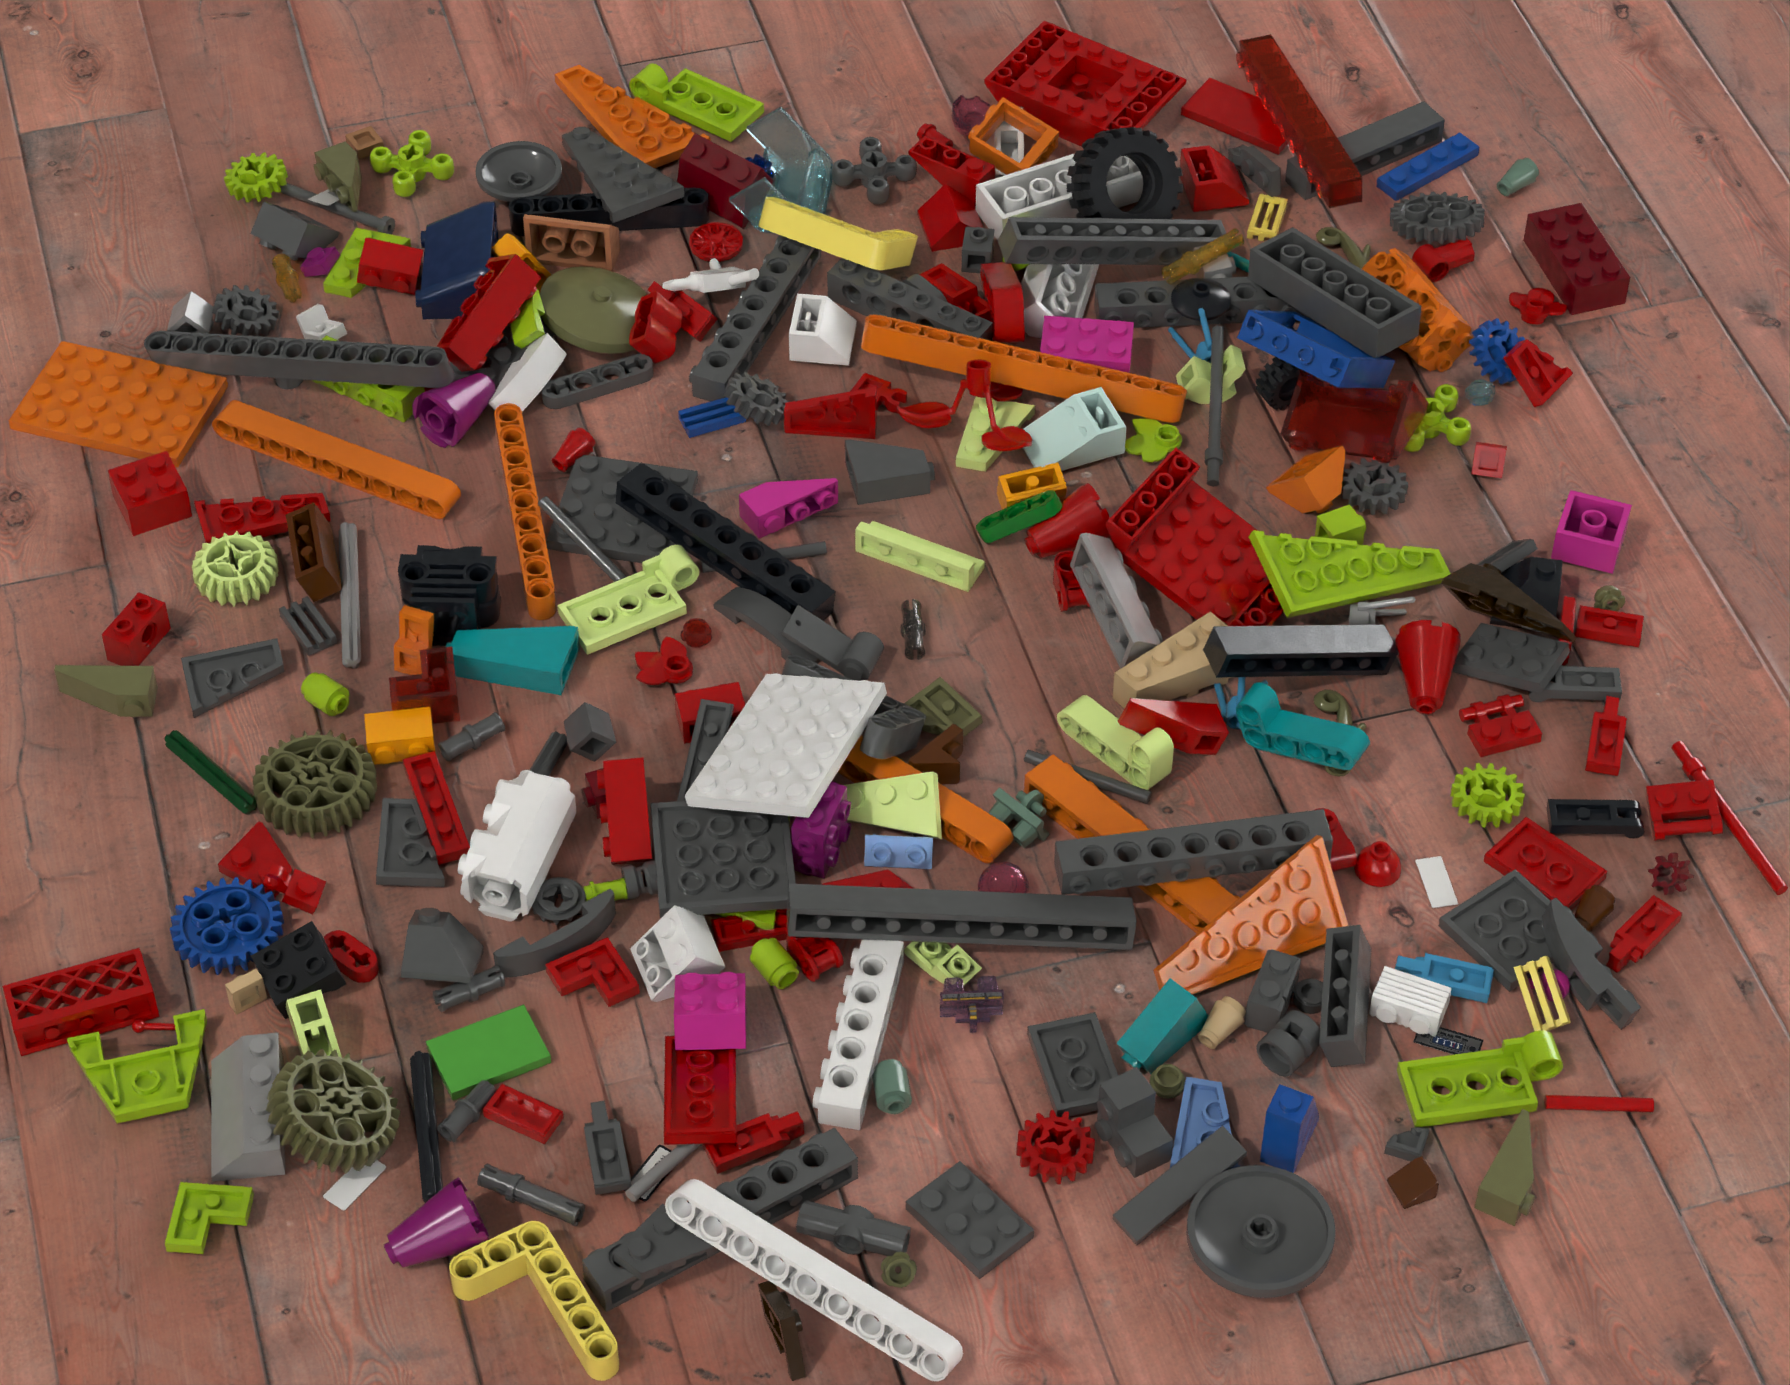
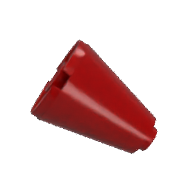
[1024,483,1112,558]
[1395,620,1461,714]

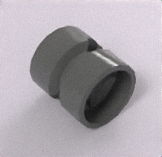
[1256,1010,1320,1077]

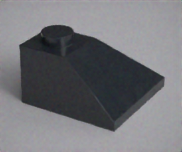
[1490,557,1563,629]

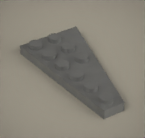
[562,127,684,223]

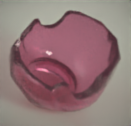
[951,95,990,137]
[978,861,1029,893]

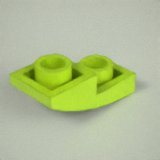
[510,289,545,349]

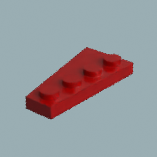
[194,493,331,544]

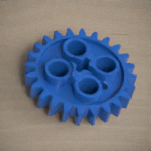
[170,877,284,975]

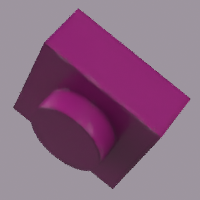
[300,247,341,277]

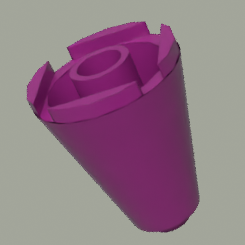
[412,373,496,448]
[384,1177,489,1268]

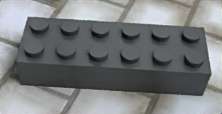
[1248,227,1422,358]

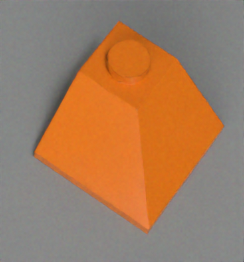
[1266,445,1346,514]

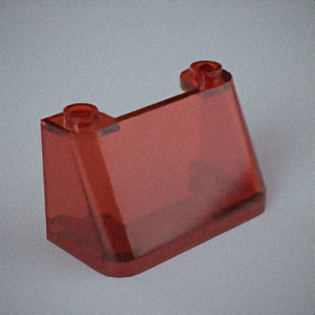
[1280,370,1429,463]

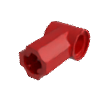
[1412,237,1475,282]

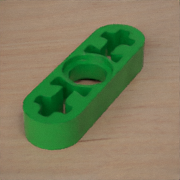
[976,490,1063,543]

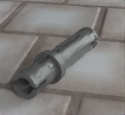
[477,1163,585,1226]

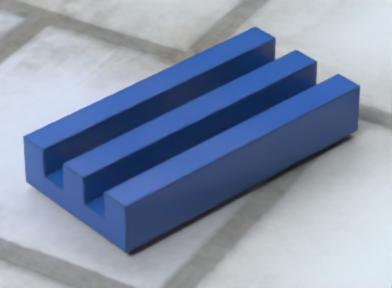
[678,397,746,438]

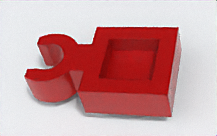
[850,373,907,413]

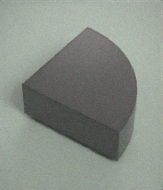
[1384,1127,1430,1162]

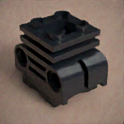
[398,545,501,646]

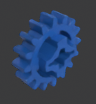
[1469,318,1525,385]

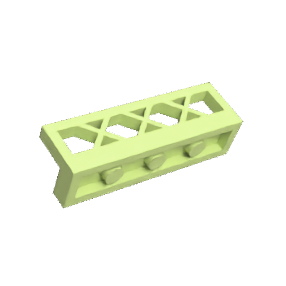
[855,521,985,592]

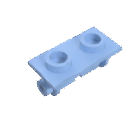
[864,834,933,869]

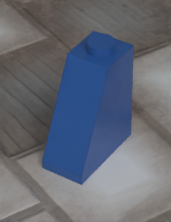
[1260,1084,1319,1173]

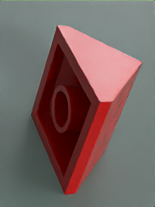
[917,184,983,252]

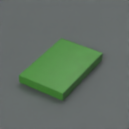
[425,1004,551,1101]

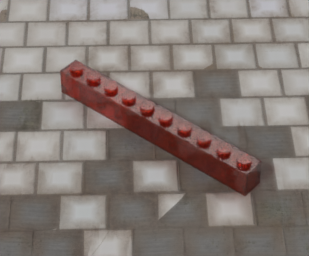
[1236,34,1362,208]

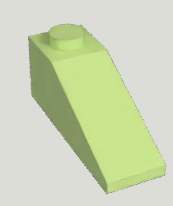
[286,989,342,1057]

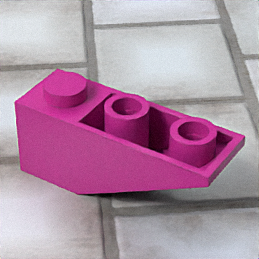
[739,478,838,539]

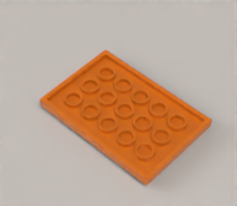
[8,341,228,468]

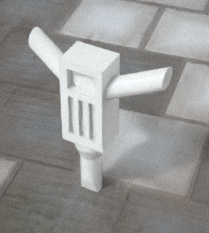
[663,258,759,293]

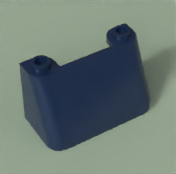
[416,202,499,320]

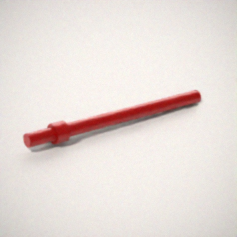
[1671,741,1788,895]

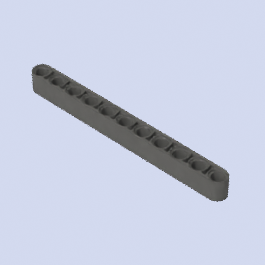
[144,331,455,388]

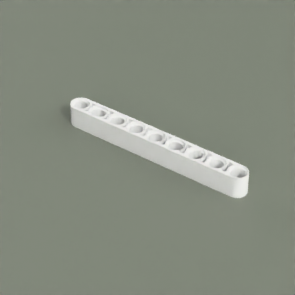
[665,1179,963,1381]

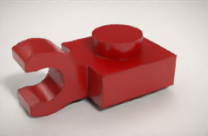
[262,863,326,915]

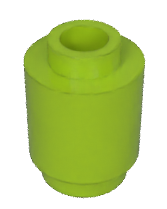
[301,672,350,717]
[750,938,799,989]

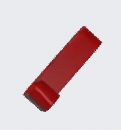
[980,262,1025,343]

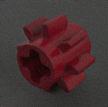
[1648,852,1694,895]

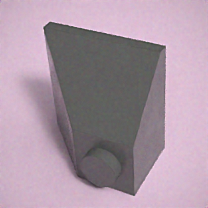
[401,908,484,983]

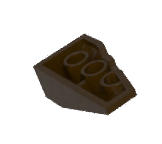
[1441,563,1577,643]

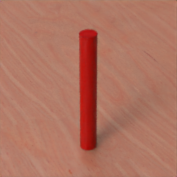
[1544,1095,1654,1112]

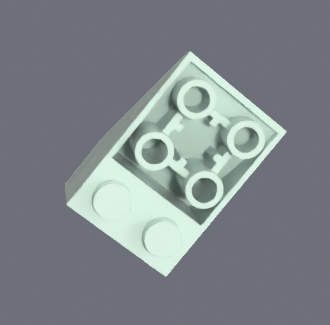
[1023,387,1126,471]

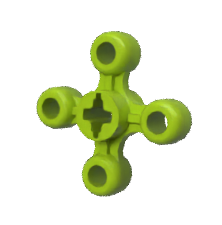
[370,130,454,197]
[1388,384,1471,452]

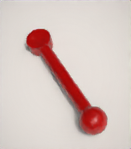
[132,1019,206,1033]

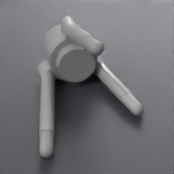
[1349,597,1416,645]

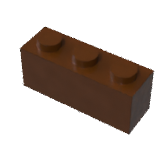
[286,502,342,602]

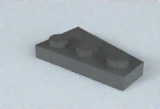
[181,638,285,718]
[376,798,445,887]

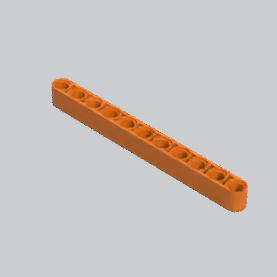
[861,314,1187,423]

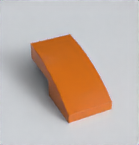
[394,605,434,679]

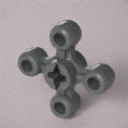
[832,137,917,205]

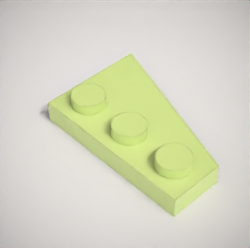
[956,396,1035,472]
[844,771,942,840]

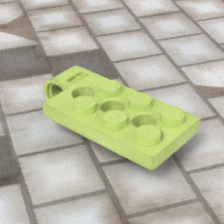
[557,545,700,655]

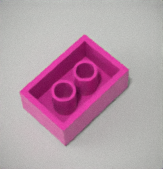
[1040,315,1134,373]

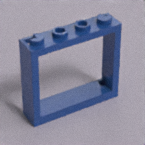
[1237,310,1395,388]

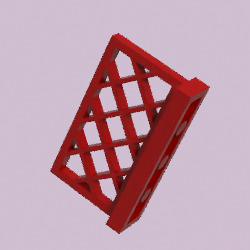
[2,948,160,1056]

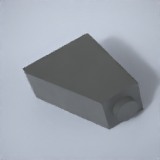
[845,439,935,505]

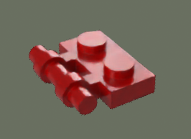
[1459,694,1543,757]

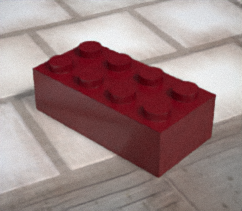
[1523,203,1630,315]

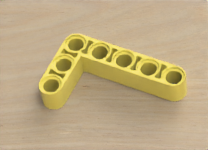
[759,197,918,270]
[449,1221,619,1381]

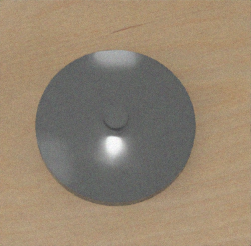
[1186,1165,1335,1298]

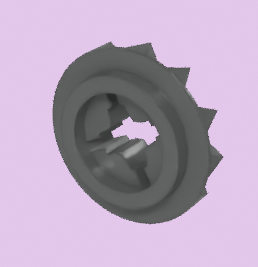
[532,877,586,925]

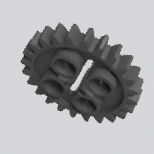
[1390,192,1485,244]

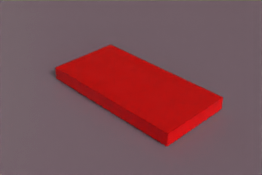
[1181,77,1307,155]
[664,1036,737,1145]

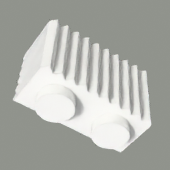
[1369,966,1452,1036]

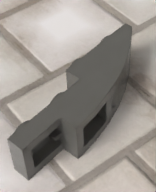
[1541,898,1641,1030]

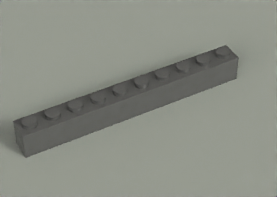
[786,883,1137,950]

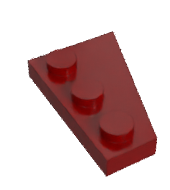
[784,387,877,439]

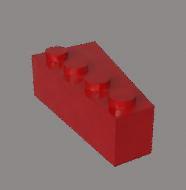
[437,254,541,372]

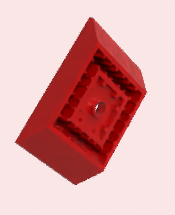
[984,21,1187,147]

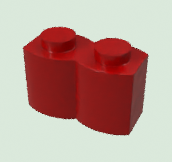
[629,291,682,364]

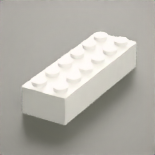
[976,153,1143,240]

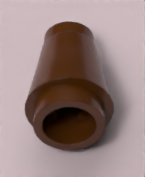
[1574,885,1615,932]

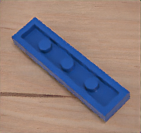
[1376,132,1480,201]

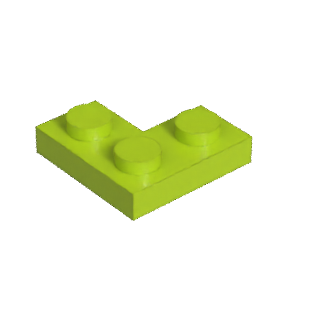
[165,1182,254,1254]

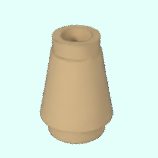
[1198,996,1246,1049]

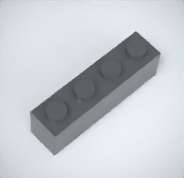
[1319,925,1371,1067]

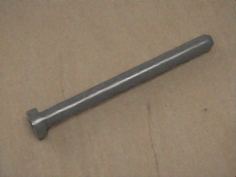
[280,183,395,235]

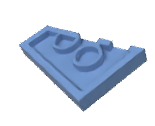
[1170,1077,1240,1169]

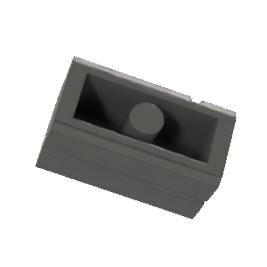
[1244,949,1301,1033]

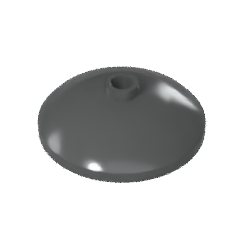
[475,141,562,202]

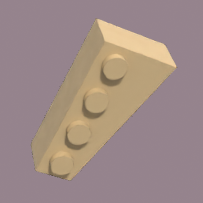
[1113,612,1232,709]

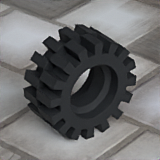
[1256,357,1315,410]

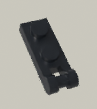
[1546,799,1645,839]

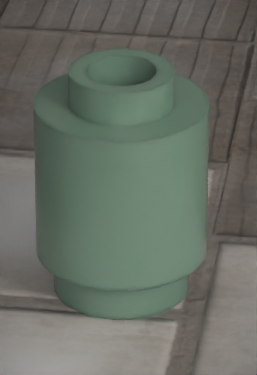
[872,1059,912,1114]

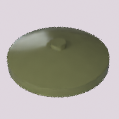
[540,266,648,354]

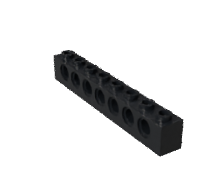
[615,462,836,621]

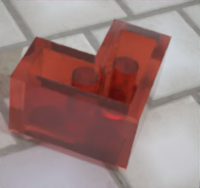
[389,646,460,724]

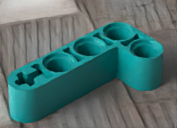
[1236,682,1370,770]

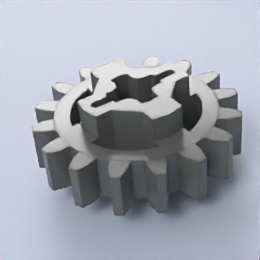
[212,285,279,337]
[724,372,789,426]
[1342,457,1408,515]

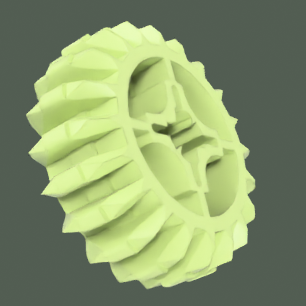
[192,531,279,607]

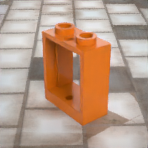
[968,97,1059,175]

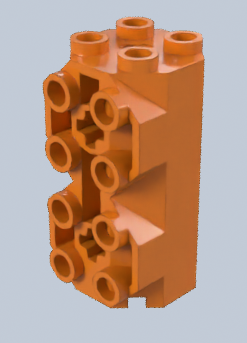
[1362,248,1473,372]

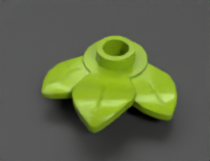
[1125,418,1182,462]

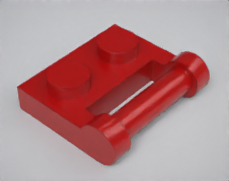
[1646,779,1723,841]

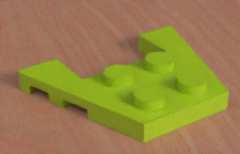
[67,1009,207,1124]

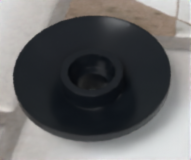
[1171,278,1231,321]

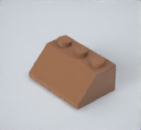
[523,214,620,271]

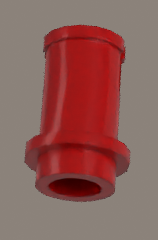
[917,123,953,147]

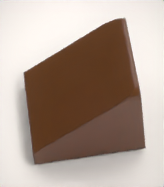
[1387,1156,1439,1209]

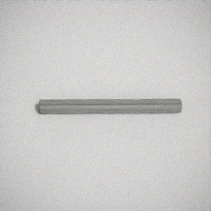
[339,522,361,669]

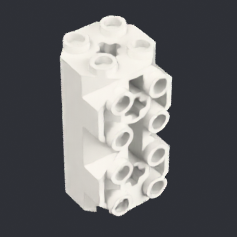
[458,770,576,922]

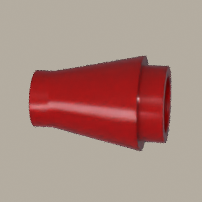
[551,427,596,472]

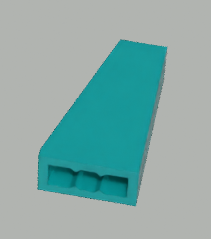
[444,626,580,695]

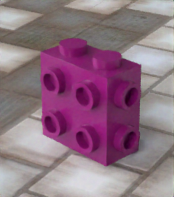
[791,781,851,879]

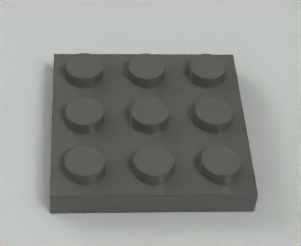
[1438,869,1554,992]

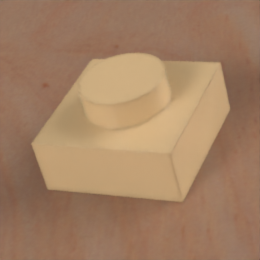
[225,969,267,1015]

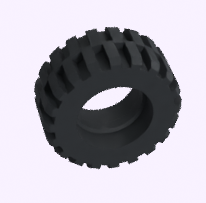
[1066,127,1183,219]

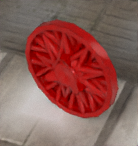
[689,222,743,262]

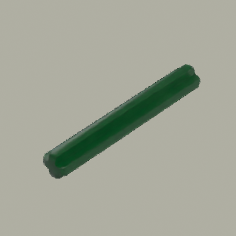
[164,730,257,814]

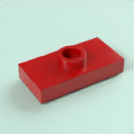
[483,1084,564,1144]

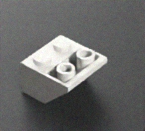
[789,293,857,366]
[630,905,725,1002]

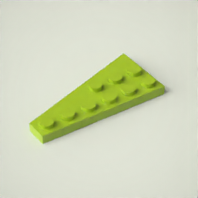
[1249,530,1451,618]

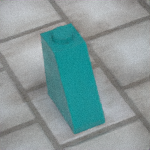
[1116,978,1209,1074]

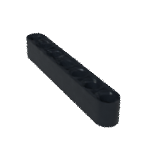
[508,188,709,236]

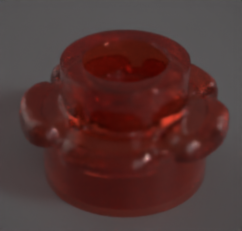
[680,618,712,648]

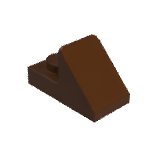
[908,723,963,785]

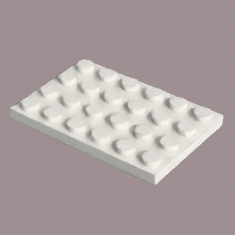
[685,673,887,818]

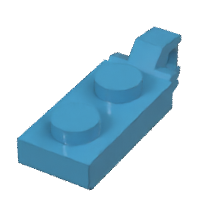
[1395,953,1494,1003]

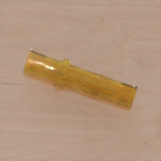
[1161,228,1244,285]

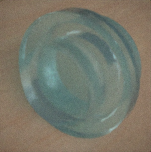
[1465,379,1496,406]

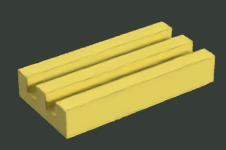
[1247,194,1288,241]
[1514,956,1571,1031]

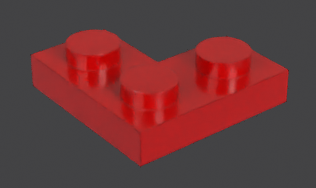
[545,937,640,1007]

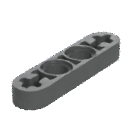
[541,354,654,409]

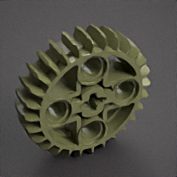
[253,729,377,839]
[266,1049,401,1174]

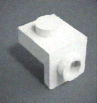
[296,304,347,341]

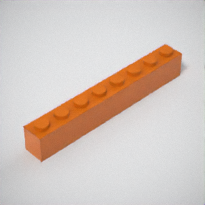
[1024,754,1240,934]

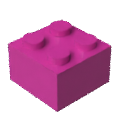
[1551,490,1632,574]
[674,972,747,1050]

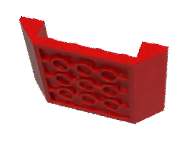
[1105,447,1284,626]

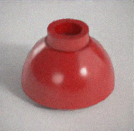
[1354,841,1401,887]

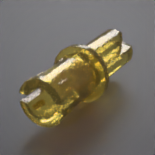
[272,254,302,303]

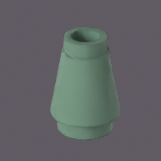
[1497,158,1539,196]

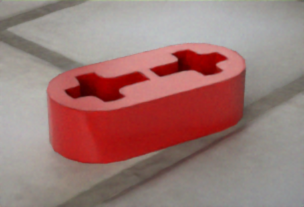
[324,930,379,983]

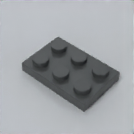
[1453,623,1570,693]
[1027,1012,1118,1117]
[906,1161,1034,1279]

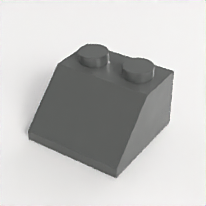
[250,201,340,261]

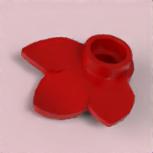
[1509,288,1567,324]
[635,636,693,685]

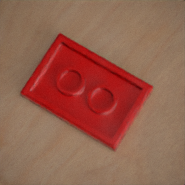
[1484,817,1607,910]

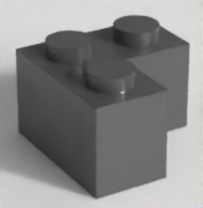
[1095,1067,1173,1178]

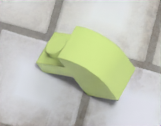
[1176,345,1246,404]

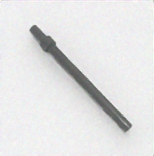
[1204,326,1224,487]

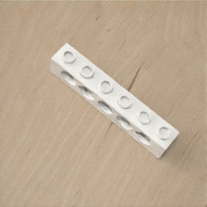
[813,939,904,1130]

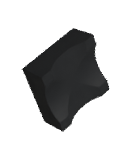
[251,921,347,1019]

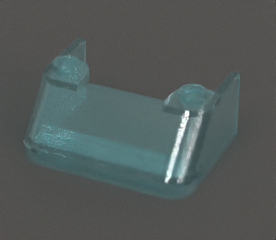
[729,107,833,234]

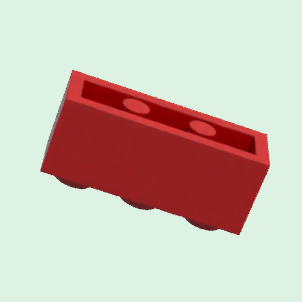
[597,757,652,865]

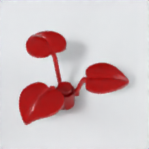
[897,359,1032,451]

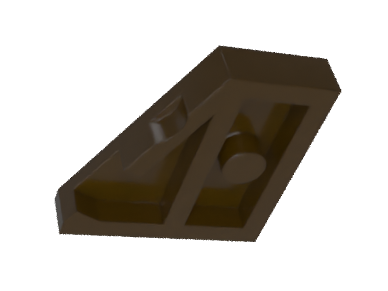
[758,1281,806,1381]

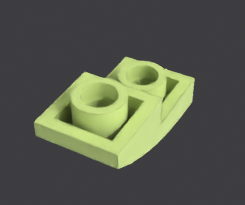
[904,941,982,992]

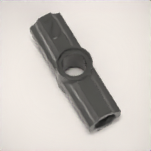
[796,1200,911,1256]

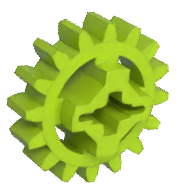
[224,152,288,203]
[1450,763,1525,828]

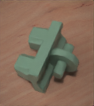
[989,787,1050,848]

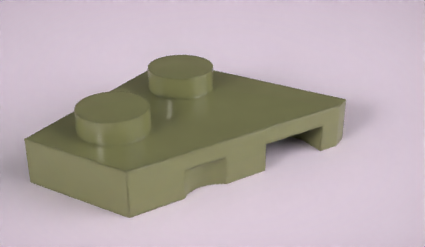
[904,677,983,737]

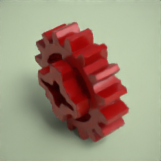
[1016,1110,1095,1185]

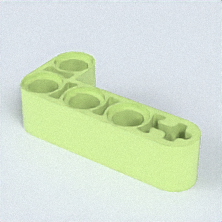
[1057,695,1174,790]

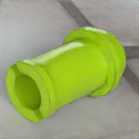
[583,878,628,901]

